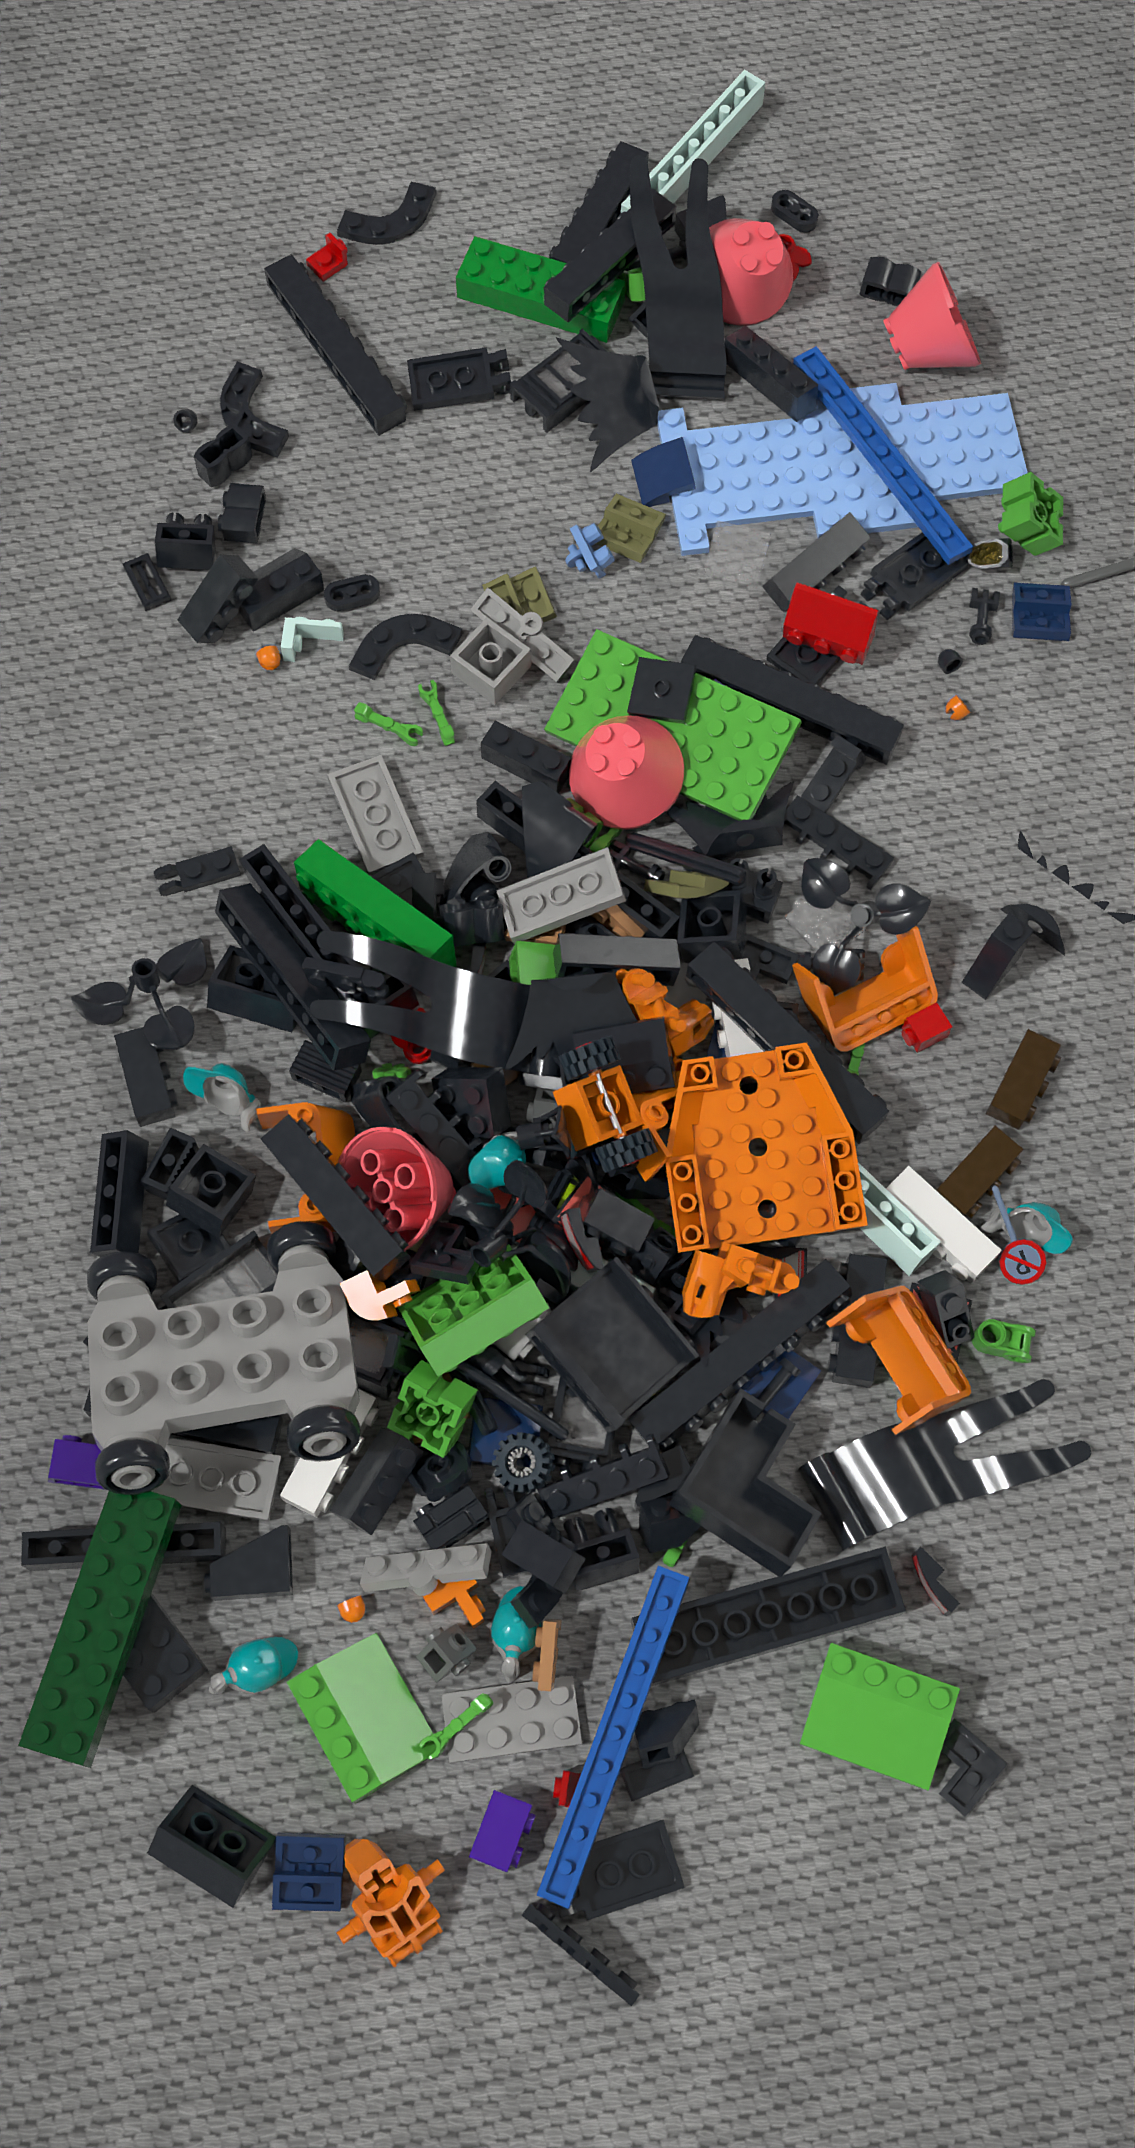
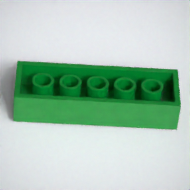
[456,236,626,343]
[294,839,457,967]

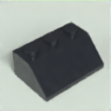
[238,548,324,632]
[207,945,297,1033]
[573,1016,676,1094]
[147,1785,276,1908]

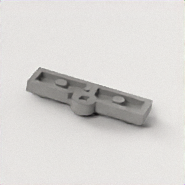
[470,587,576,683]
[360,1543,492,1596]

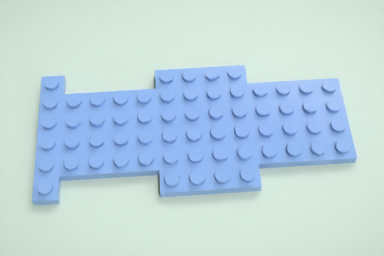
[657,383,1027,556]

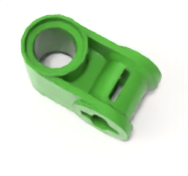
[619,267,645,301]
[972,1319,1036,1363]

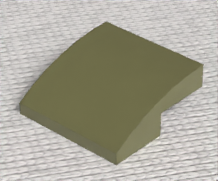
[596,493,666,563]
[482,566,557,622]
[644,870,729,898]

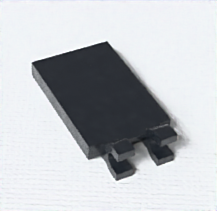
[407,347,511,411]
[860,532,969,620]
[766,585,869,685]
[556,1820,685,1921]

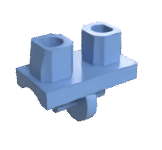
[565,523,615,578]

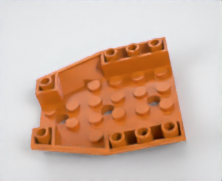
[665,1043,868,1253]

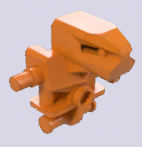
[615,968,714,1058]
[682,1242,800,1318]
[336,1839,445,1968]

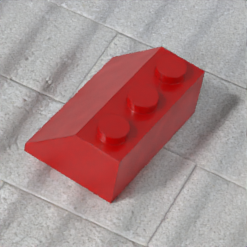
[783,582,878,665]

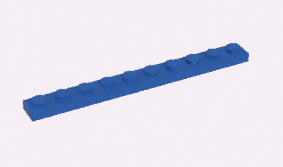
[793,346,973,565]
[537,1566,690,1909]

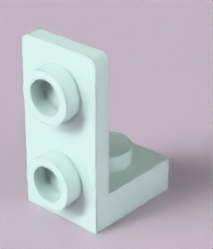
[281,617,344,662]

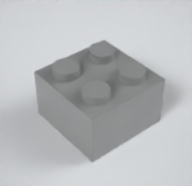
[450,618,531,705]

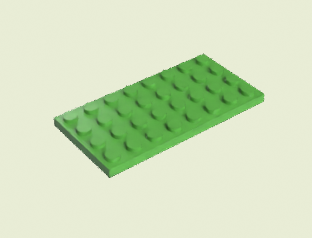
[544,629,802,821]

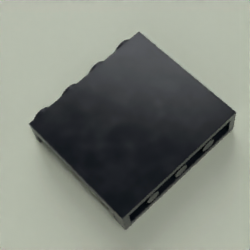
[525,1257,699,1433]

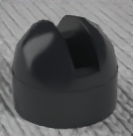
[173,409,198,432]
[938,649,963,674]

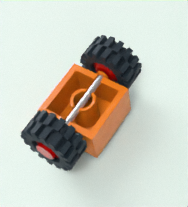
[553,1035,658,1173]

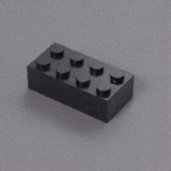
[123,1593,208,1713]

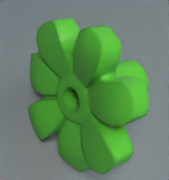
[372,1063,411,1091]

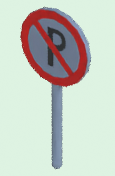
[992,1186,1046,1285]

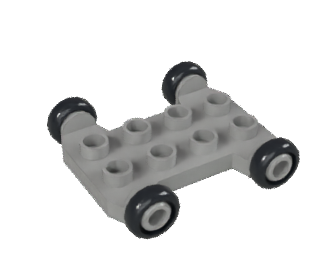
[87,1221,361,1495]

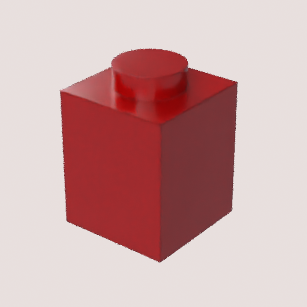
[901,1002,952,1053]

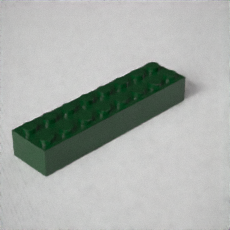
[18,1491,182,1768]

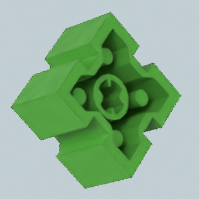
[998,472,1063,556]
[387,1360,478,1458]

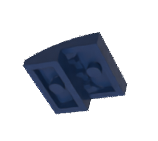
[631,437,696,507]
[1012,582,1072,641]
[734,1351,821,1419]
[468,1398,543,1469]
[272,1832,345,1912]

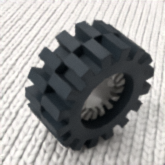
[492,1432,555,1493]

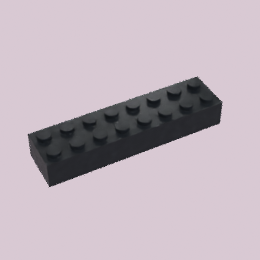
[631,1546,906,1686]

